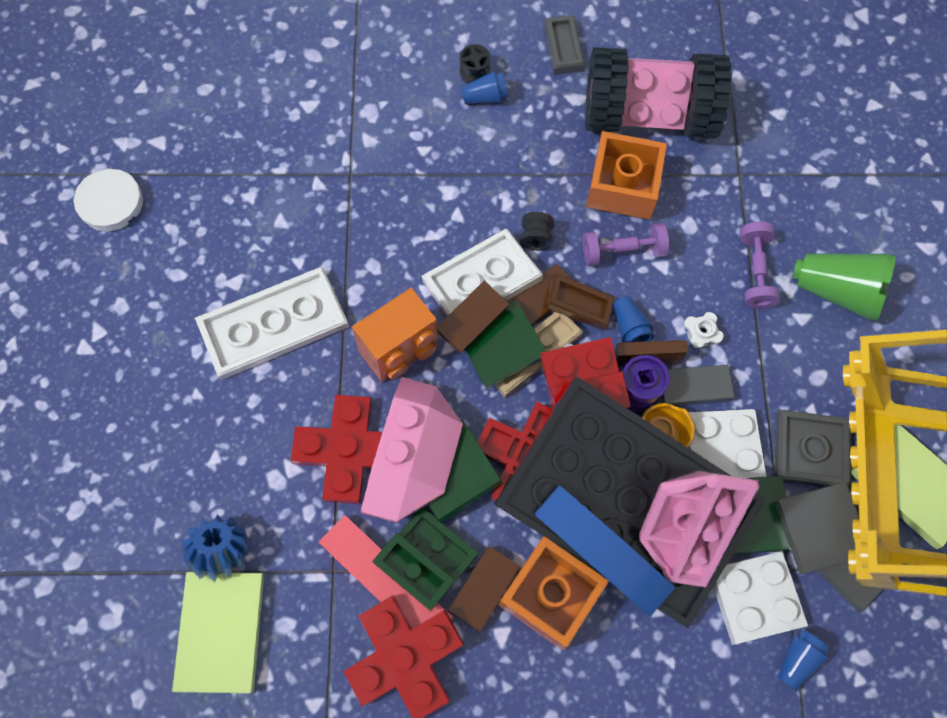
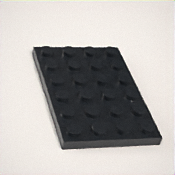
[494,376,767,628]

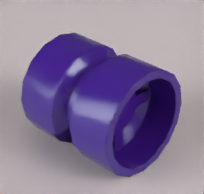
[622,355,670,414]

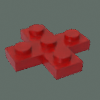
[291,395,383,505]
[477,401,552,501]
[343,595,465,718]

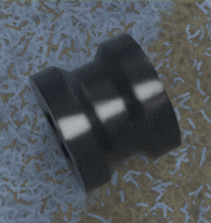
[460,44,491,84]
[520,212,554,251]

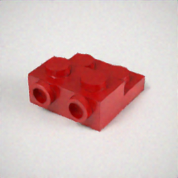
[539,337,631,410]

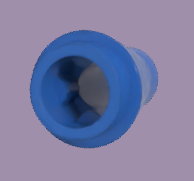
[461,71,508,105]
[613,296,654,342]
[776,629,830,691]

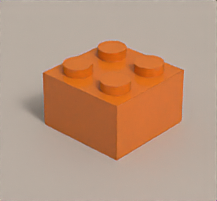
[586,131,667,220]
[352,287,438,383]
[499,536,609,650]

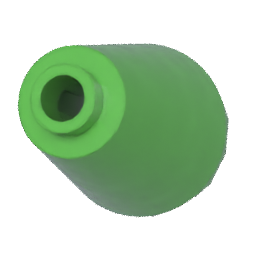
[792,253,896,321]

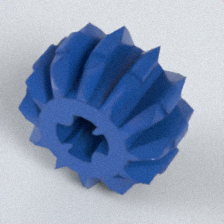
[182,514,249,582]

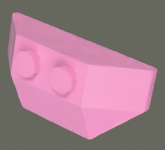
[361,377,463,523]
[639,471,758,587]

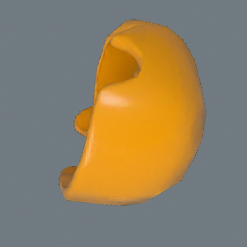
[641,403,695,447]

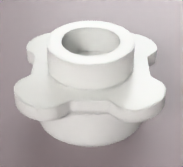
[684,312,723,348]

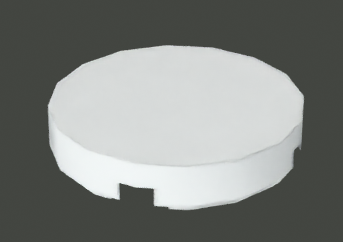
[73,169,143,232]

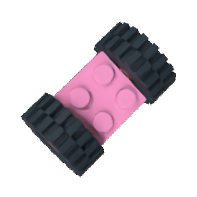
[585,47,732,138]

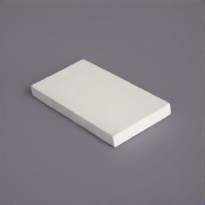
[195,266,349,380]

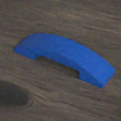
[534,485,675,617]

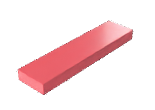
[319,515,453,629]

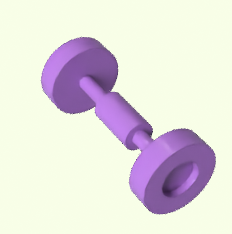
[740,222,780,309]
[582,223,669,266]

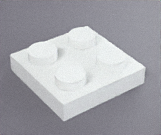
[688,409,766,478]
[714,551,808,645]

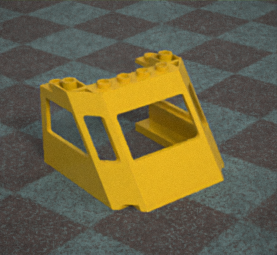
[843,330,947,597]

